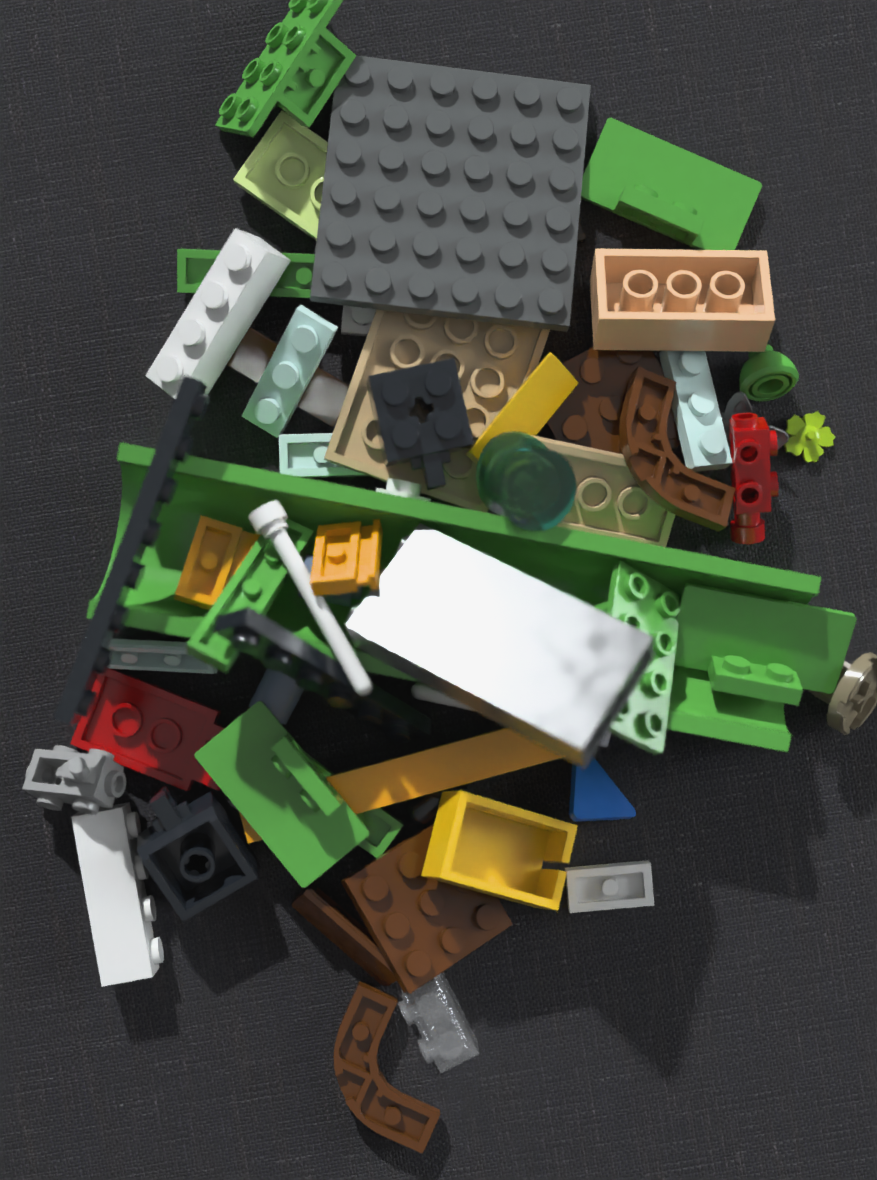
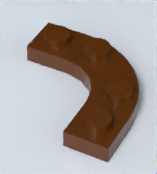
[619,367,735,532]
[334,981,440,1154]

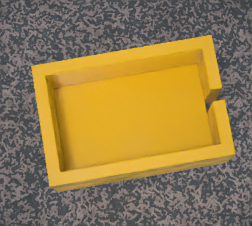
[421,791,578,911]

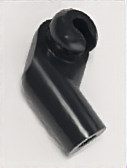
[406,785,469,825]

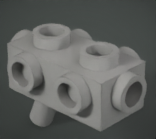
[22,745,126,815]

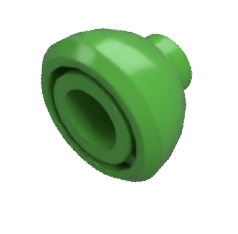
[739,345,799,401]

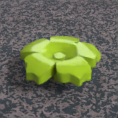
[784,411,835,463]

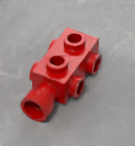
[729,412,778,544]

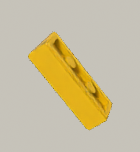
[465,352,579,481]

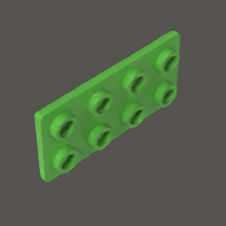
[216,0,356,137]
[581,118,762,250]
[594,561,681,754]
[674,582,857,706]
[195,701,369,888]

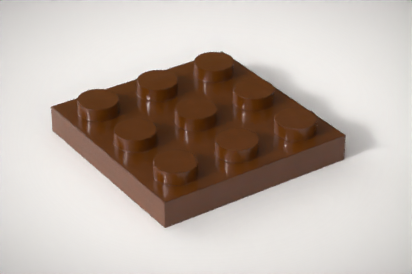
[546,348,681,454]
[341,821,513,994]

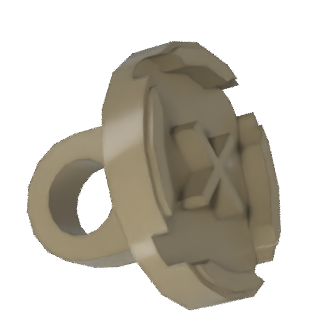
[809,652,877,735]

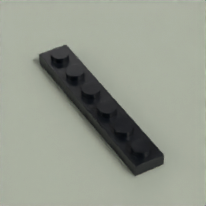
[214,607,432,743]

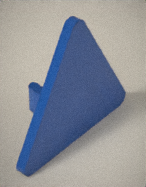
[569,757,636,822]

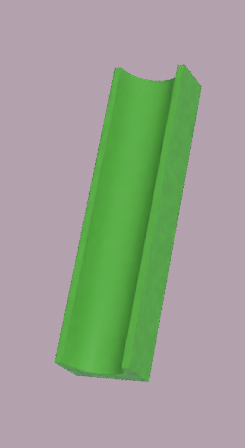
[87,442,821,752]

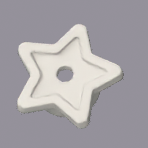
[376,478,431,502]

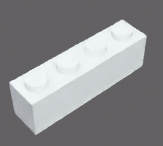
[145,228,291,399]
[71,802,164,987]

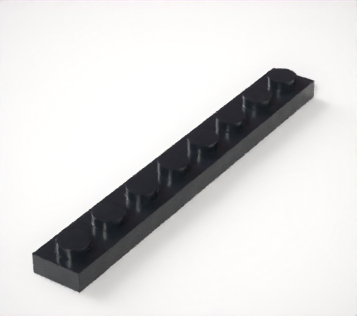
[53,375,210,725]

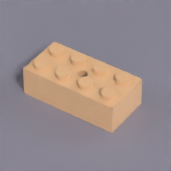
[590,249,775,352]

